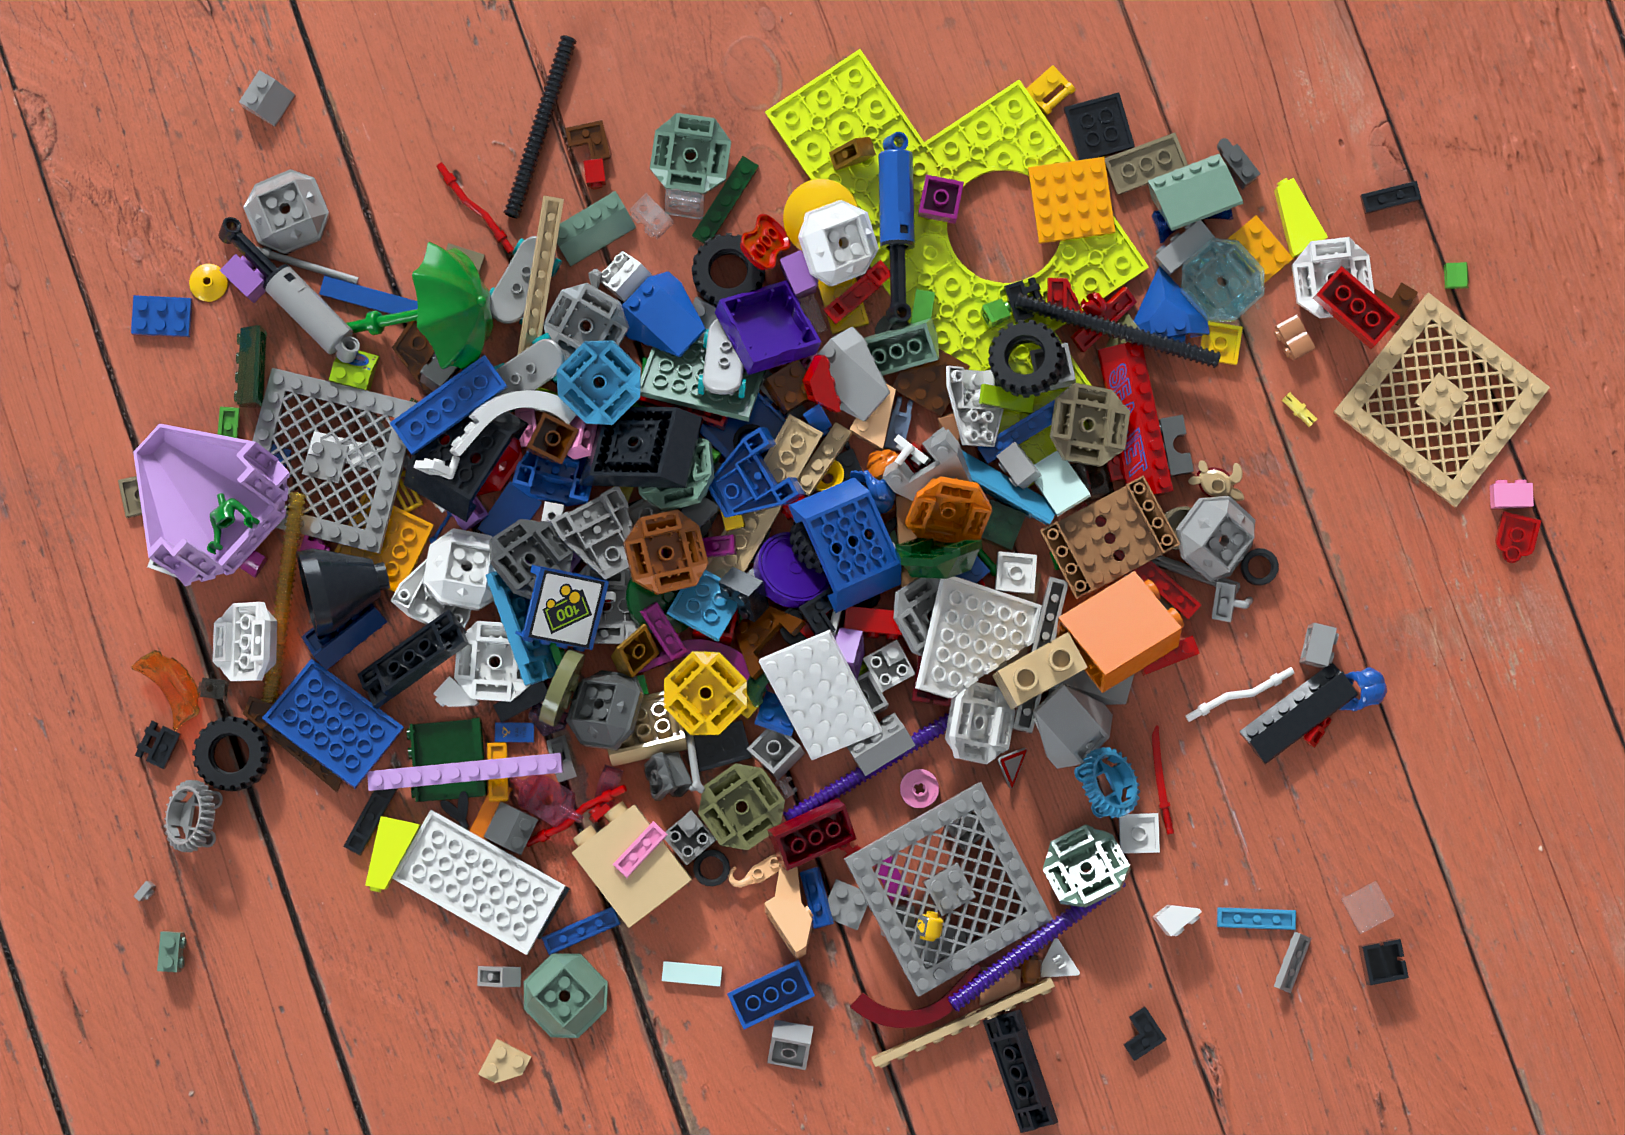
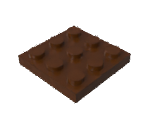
[892,349,970,417]

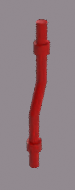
[436,162,514,254]
[526,784,627,847]

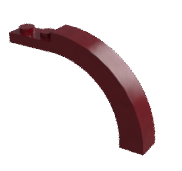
[850,964,982,1028]

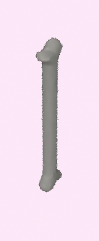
[685,730,705,793]

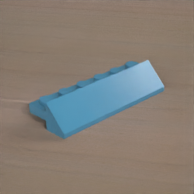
[962,450,1056,526]
[486,571,558,686]

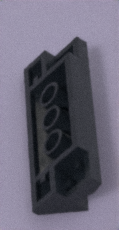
[357,609,469,709]
[1239,662,1358,764]
[983,1009,1058,1133]

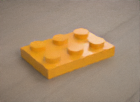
[1226,215,1294,284]

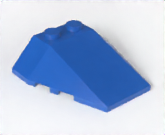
[622,271,706,357]
[512,451,592,506]

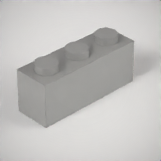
[1154,220,1215,276]

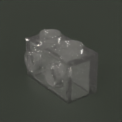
[630,193,674,239]

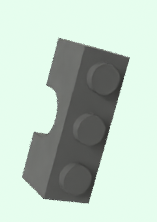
[1159,415,1194,477]

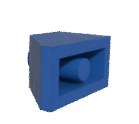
[803,404,832,438]

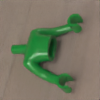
[207,493,260,555]

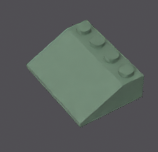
[1148,154,1244,231]

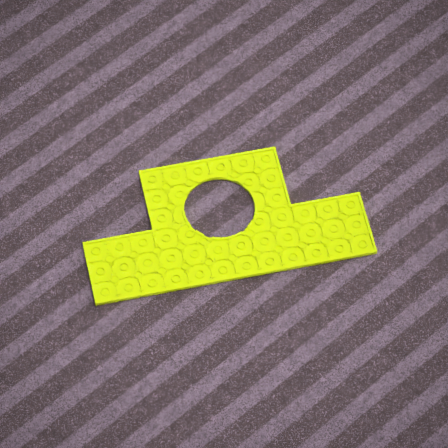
[765,49,1149,488]

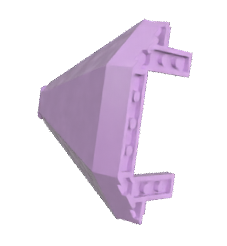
[133,424,290,586]

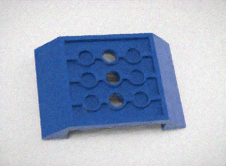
[788,478,901,613]

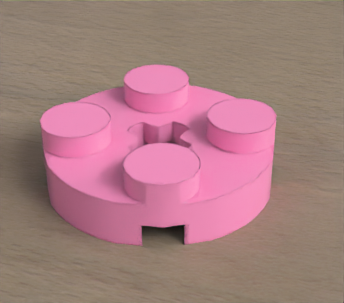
[900,769,939,808]

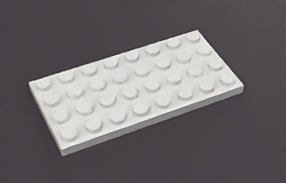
[392,810,566,955]

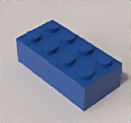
[727,959,815,1029]

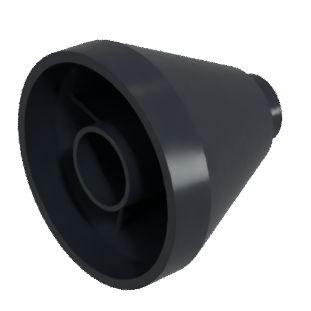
[296,548,390,636]

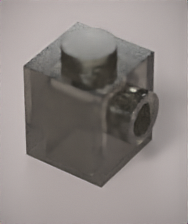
[198,678,229,700]

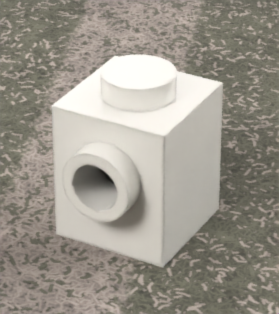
[541,501,565,525]

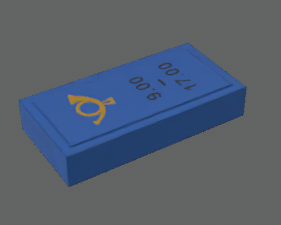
[495,723,535,742]

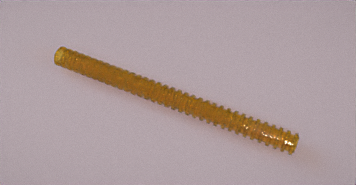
[261,492,306,703]

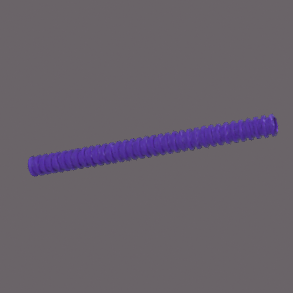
[783,713,949,821]
[948,883,1126,1012]

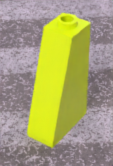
[1274,178,1328,258]
[365,816,421,892]

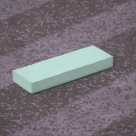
[662,961,722,986]

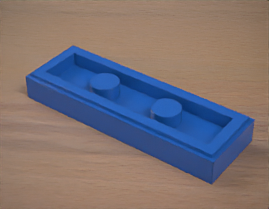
[800,867,834,929]

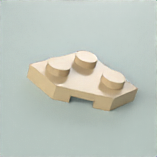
[479,1039,532,1083]

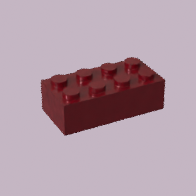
[767,799,857,871]

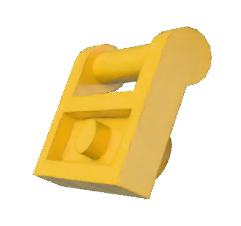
[1026,65,1076,115]

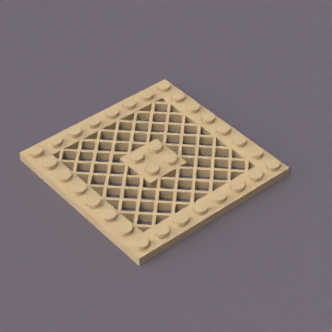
[1333,292,1550,507]

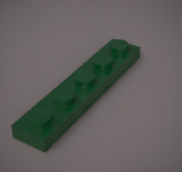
[692,156,759,244]

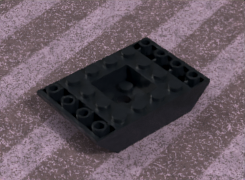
[579,407,703,488]

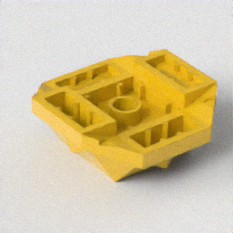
[663,651,747,735]

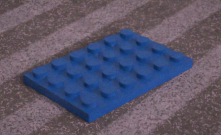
[262,659,404,789]

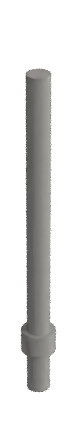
[256,246,359,285]

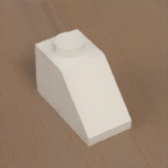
[433,676,480,707]

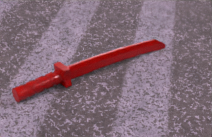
[1152,725,1174,835]

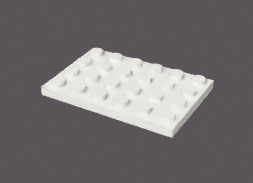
[759,630,882,760]

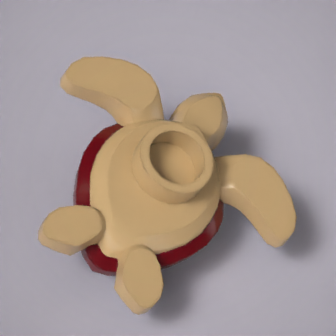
[1188,460,1244,501]

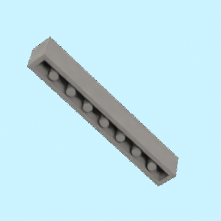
[1012,577,1068,734]

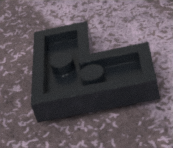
[797,588,836,636]
[1123,1006,1167,1061]

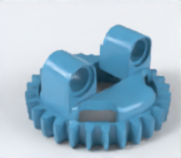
[1074,747,1140,818]

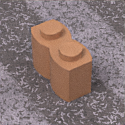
[1274,314,1315,361]

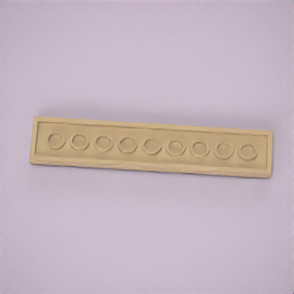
[705,414,824,578]

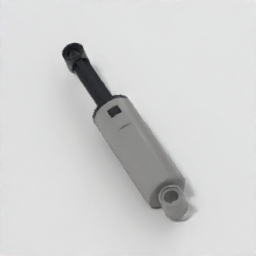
[218,217,360,363]

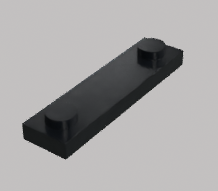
[343,788,398,856]

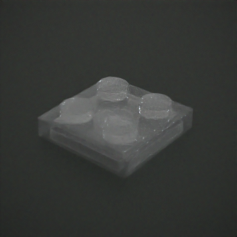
[665,189,704,220]

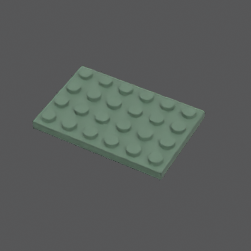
[641,340,766,422]

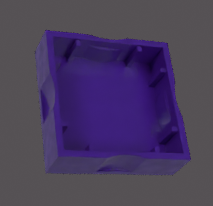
[715,280,821,375]

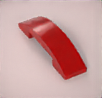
[823,260,890,325]

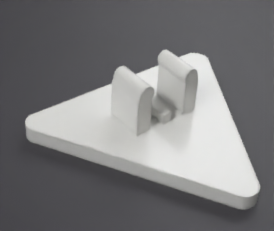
[1041,938,1080,977]

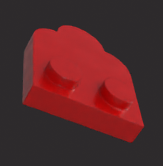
[1495,511,1542,563]

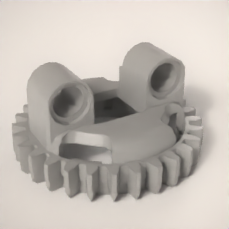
[164,780,223,853]

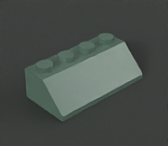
[557,191,636,267]
[864,318,939,376]

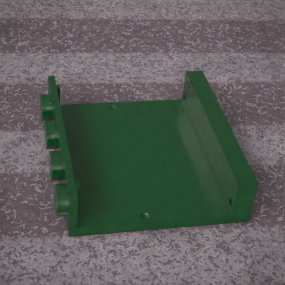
[407,718,487,802]

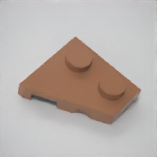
[979,967,1021,1005]

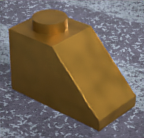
[829,137,876,170]

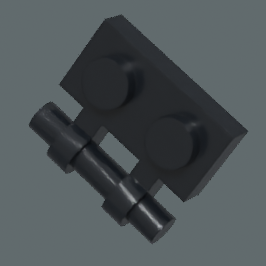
[1004,277,1043,323]
[135,720,182,769]

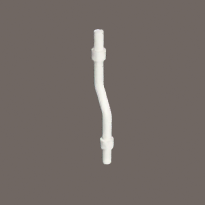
[1185,667,1295,722]

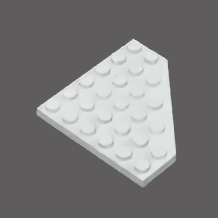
[915,576,1042,698]

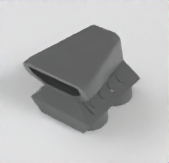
[676,497,720,538]
[644,752,692,801]

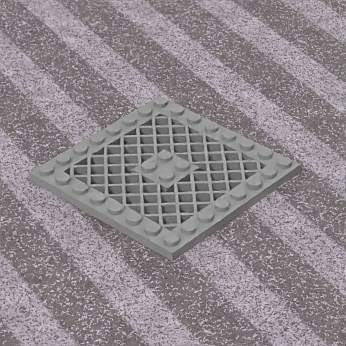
[252,368,416,554]
[844,782,1053,997]

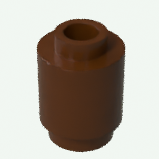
[1021,955,1042,984]

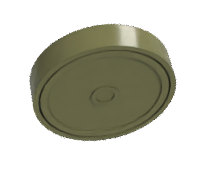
[539,649,585,727]

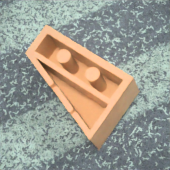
[850,384,896,450]

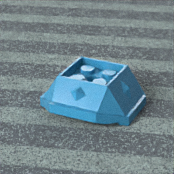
[557,340,641,425]

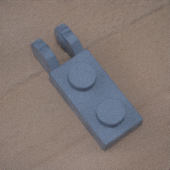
[884,397,913,452]

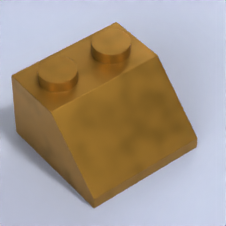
[611,624,659,677]

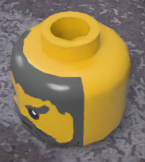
[916,911,944,941]

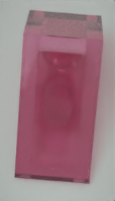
[595,764,624,809]

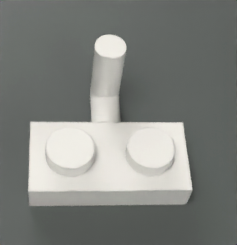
[894,434,931,466]
[414,456,460,479]

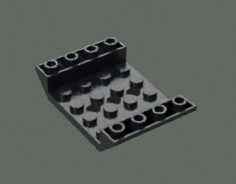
[404,411,529,522]

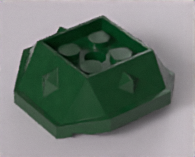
[895,538,983,579]

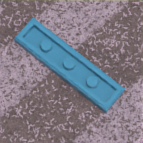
[1217,907,1296,930]

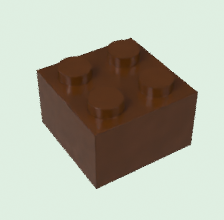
[763,360,809,416]

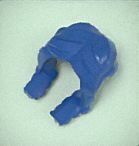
[850,470,896,515]
[1339,667,1387,711]

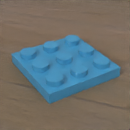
[667,570,738,642]

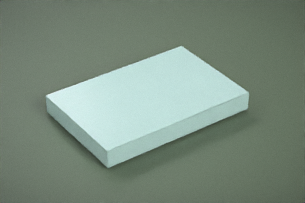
[1034,451,1091,516]

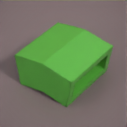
[1444,262,1469,289]

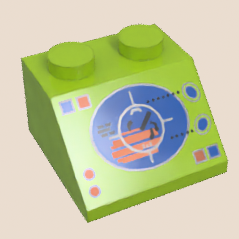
[329,350,379,391]

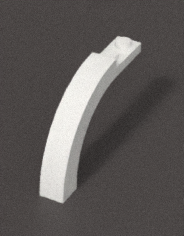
[450,390,577,456]

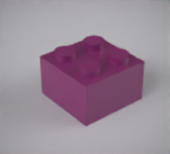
[918,174,964,224]

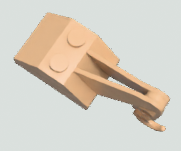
[728,855,813,960]

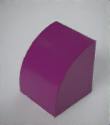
[239,550,268,578]

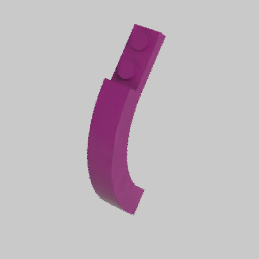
[638,639,770,697]

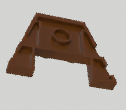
[392,320,435,395]
[734,606,807,680]

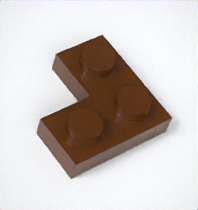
[565,120,611,160]
[1374,282,1418,326]

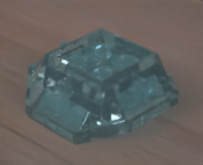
[1181,238,1264,321]

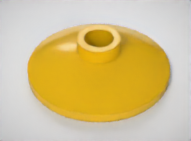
[189,264,228,302]

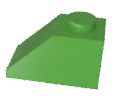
[980,298,1012,329]

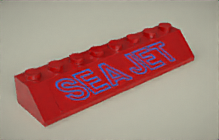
[1097,342,1173,496]

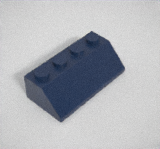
[301,603,387,670]

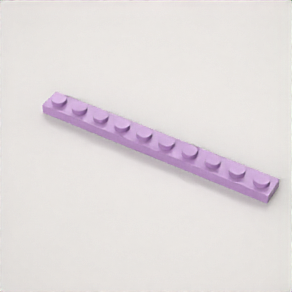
[367,753,563,791]

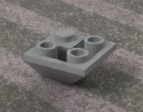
[664,810,716,865]

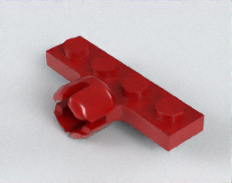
[1071,287,1137,352]

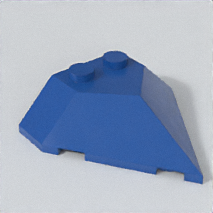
[1134,266,1210,338]

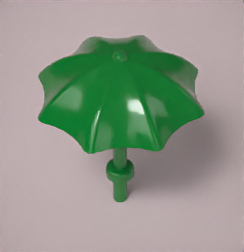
[346,242,493,370]

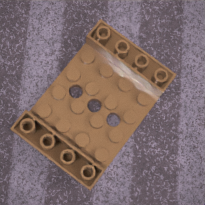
[1040,475,1180,599]

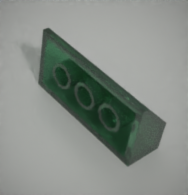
[234,325,267,408]

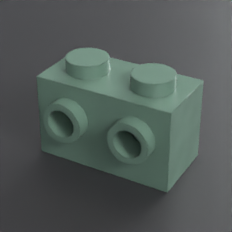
[157,931,186,973]

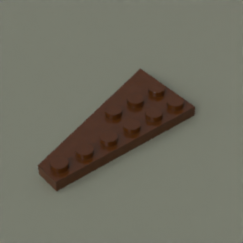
[243,696,343,793]

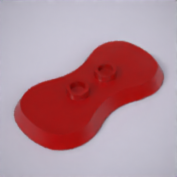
[740,214,791,270]

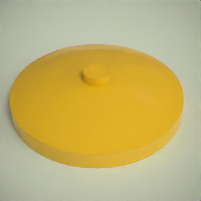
[783,179,859,251]

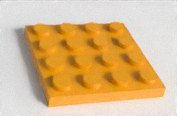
[1028,157,1115,244]
[335,494,435,592]

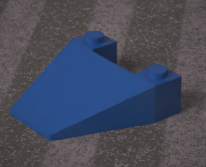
[709,427,805,518]

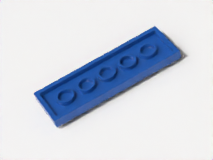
[390,355,508,455]

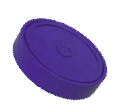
[754,532,830,608]

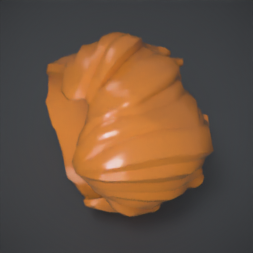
[866,449,899,480]

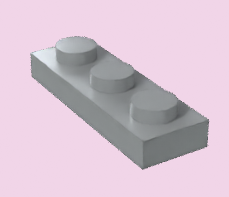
[1274,932,1312,993]

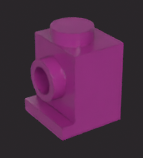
[299,535,331,551]

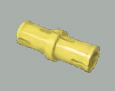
[1281,392,1318,427]

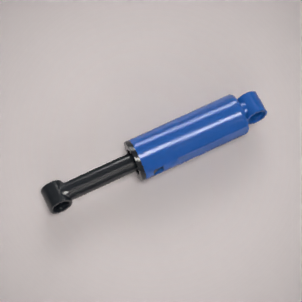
[878,132,915,325]

